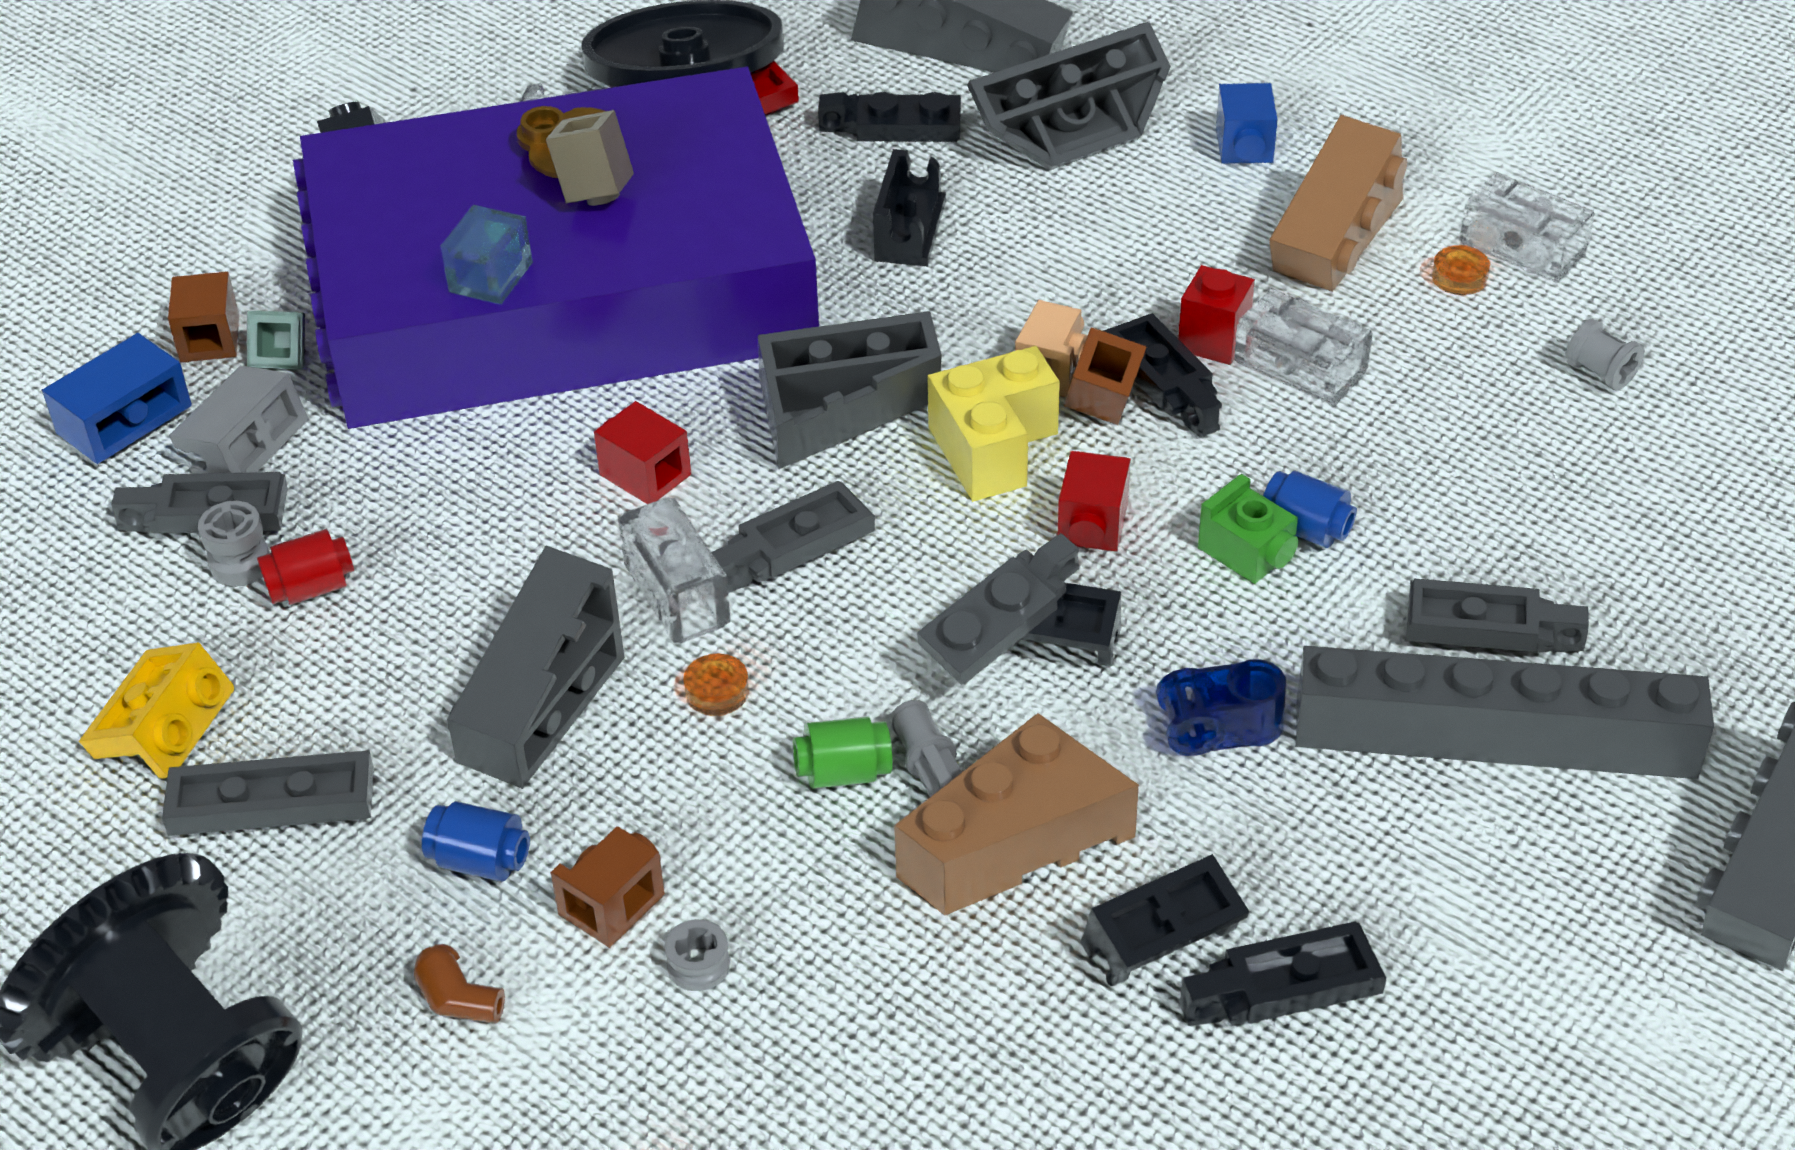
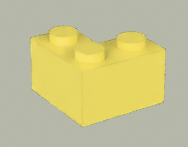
[927,346,1060,502]

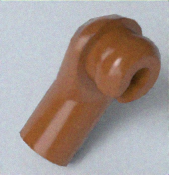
[414,944,505,1024]

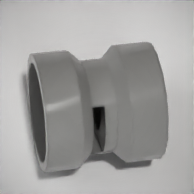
[198,500,270,587]

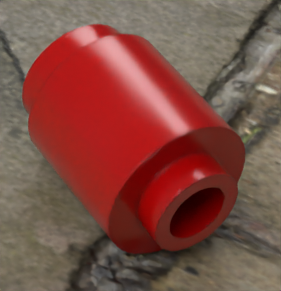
[257,528,355,605]

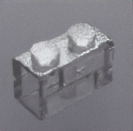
[1459,171,1595,283]
[1234,288,1373,407]
[618,497,731,644]

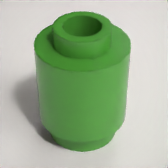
[793,716,892,789]

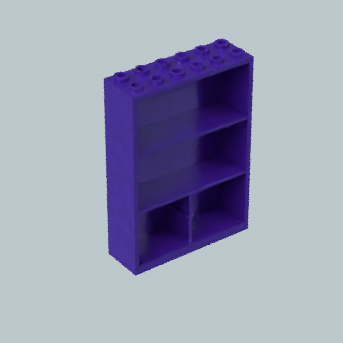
[293,66,819,429]

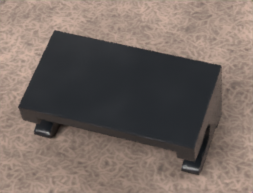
[873,149,946,267]
[1021,582,1121,667]
[1081,854,1250,986]

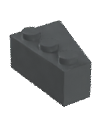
[757,311,942,469]
[447,545,625,789]

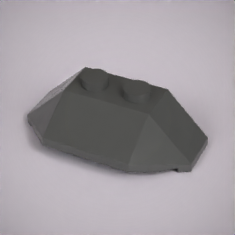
[967,21,1171,171]

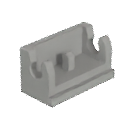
[169,365,309,474]

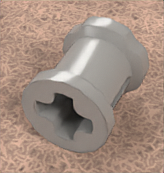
[1565,318,1645,391]

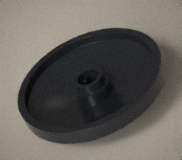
[581,0,784,87]

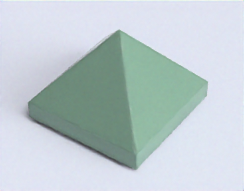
[247,311,305,369]

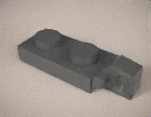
[111,472,288,534]
[708,480,875,594]
[917,533,1080,685]
[1406,578,1589,653]

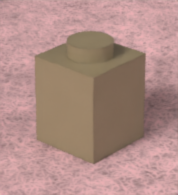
[546,110,634,206]

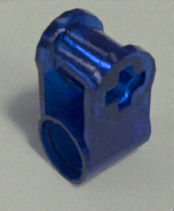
[1155,659,1286,756]

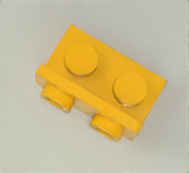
[79,642,234,779]

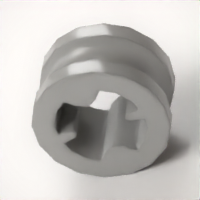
[664,919,730,992]

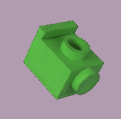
[1198,474,1298,584]

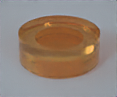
[1432,245,1490,295]
[683,653,749,716]

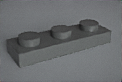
[162,750,374,836]

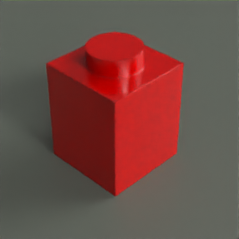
[1178,265,1255,365]
[594,401,691,506]
[1058,451,1131,552]

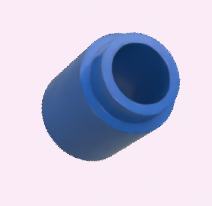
[1263,470,1357,548]
[422,801,530,882]

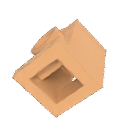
[1015,300,1087,397]

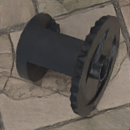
[0,853,303,1150]

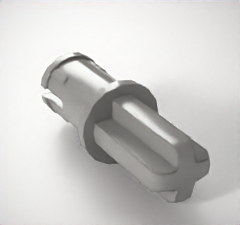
[890,700,962,797]

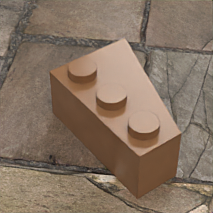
[1269,115,1407,292]
[894,713,1139,915]

